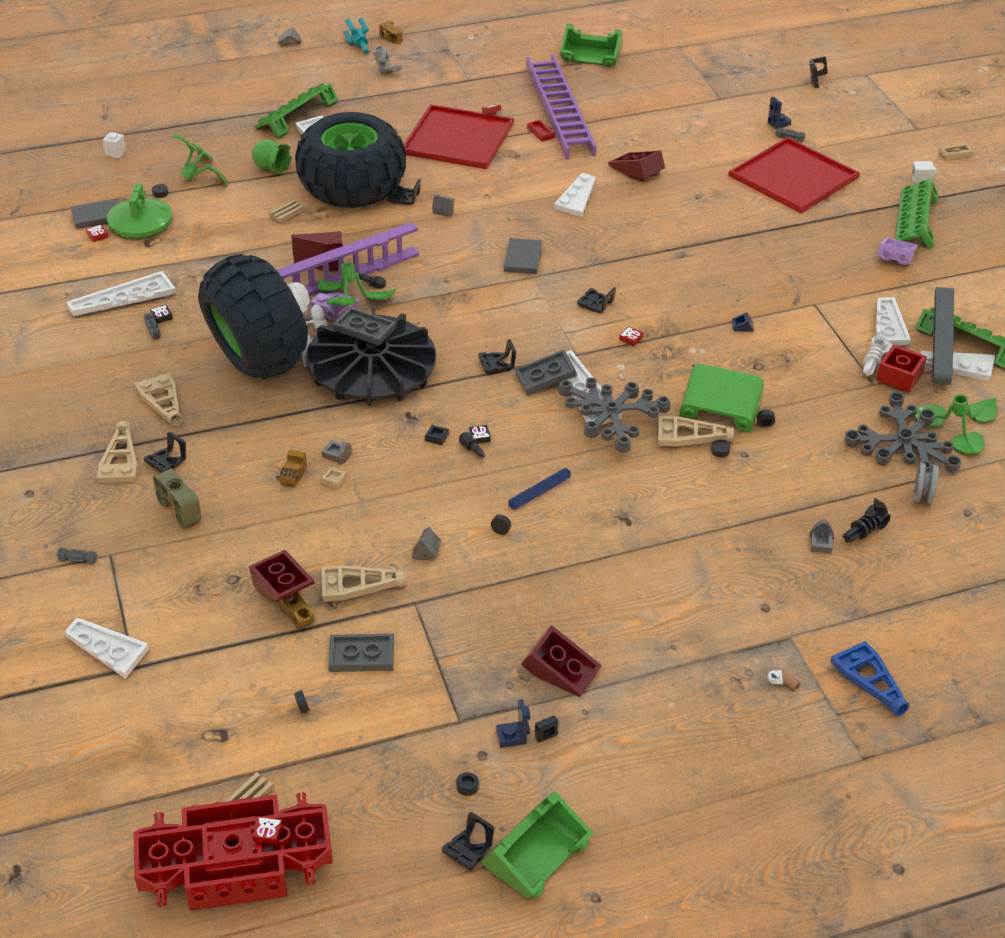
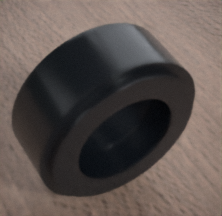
[152,184,168,198]
[756,410,775,427]
[711,440,730,457]
[491,515,511,535]
[294,690,309,713]
[456,772,479,796]

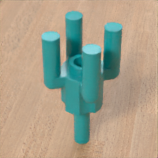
[344,18,369,54]

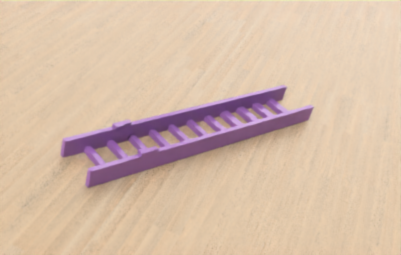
[526,54,596,159]
[277,222,419,295]

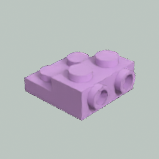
[877,237,918,265]
[310,291,359,321]

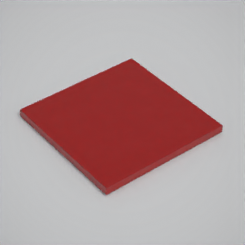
[404,104,514,169]
[728,137,860,213]

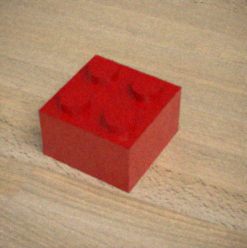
[876,344,927,392]

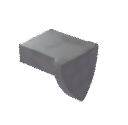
[278,27,302,47]
[432,194,455,215]
[322,440,352,464]
[809,519,834,553]
[412,527,441,560]

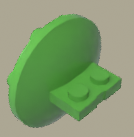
[107,183,173,239]

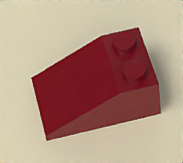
[608,150,665,180]
[291,231,344,271]
[249,550,315,601]
[521,625,602,697]

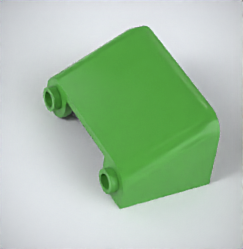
[560,24,623,67]
[679,364,764,433]
[480,791,593,899]

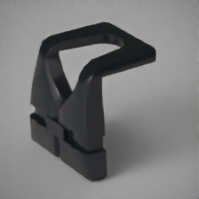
[809,56,828,88]
[388,179,421,205]
[577,287,616,313]
[478,339,517,373]
[144,432,186,473]
[442,812,495,870]

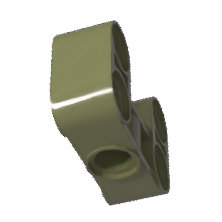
[153,468,202,528]

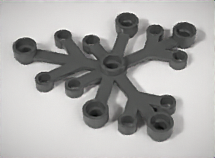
[558,377,671,453]
[844,391,962,473]

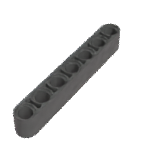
[932,287,954,385]

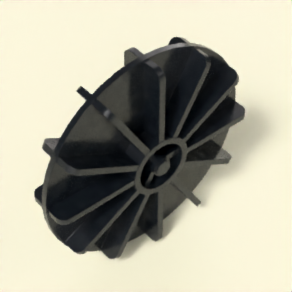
[307,308,436,406]

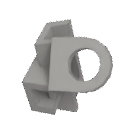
[373,45,403,73]

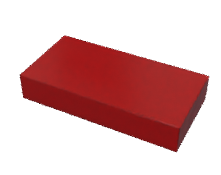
[527,119,555,142]

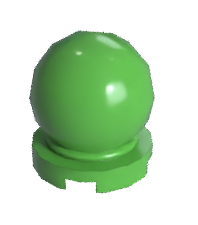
[252,139,292,175]

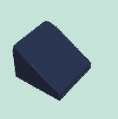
[732,312,754,332]

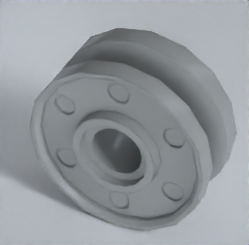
[913,462,938,505]

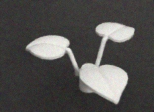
[287,282,328,367]

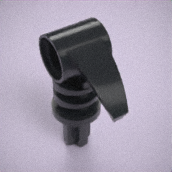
[842,498,891,543]

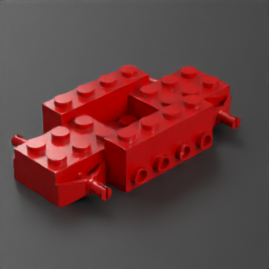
[133,792,333,911]

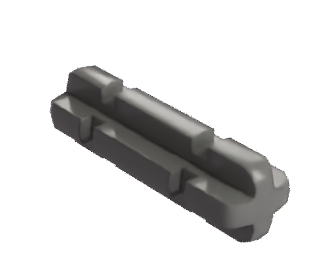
[775,127,805,142]
[144,313,161,339]
[57,548,97,564]

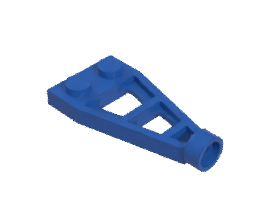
[830,641,909,716]

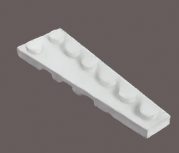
[66,271,176,316]
[566,350,622,425]

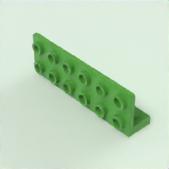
[255,83,338,138]
[896,179,939,248]
[915,307,1005,368]

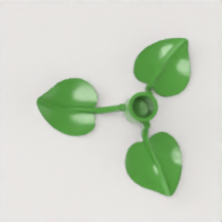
[172,133,228,187]
[318,263,396,306]
[914,394,997,454]

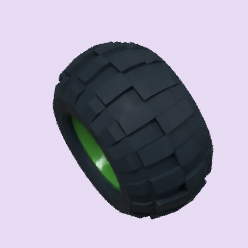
[295,112,406,208]
[198,254,308,379]

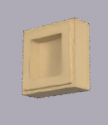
[321,467,347,489]

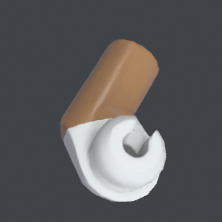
[767,670,801,691]

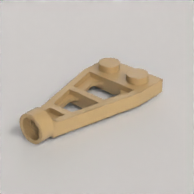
[135,373,183,426]
[658,416,734,447]
[96,421,138,483]
[321,565,405,602]

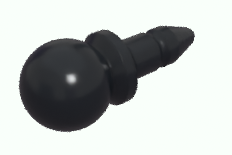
[358,273,386,289]
[459,432,485,458]

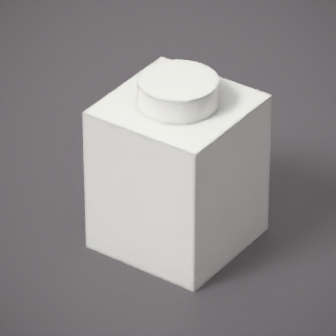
[103,132,126,158]
[911,161,936,183]

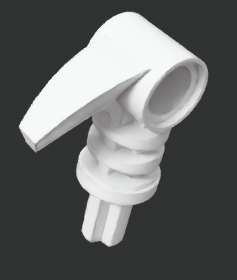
[863,336,893,377]

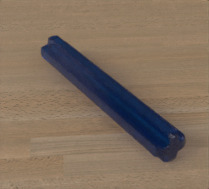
[508,468,571,510]

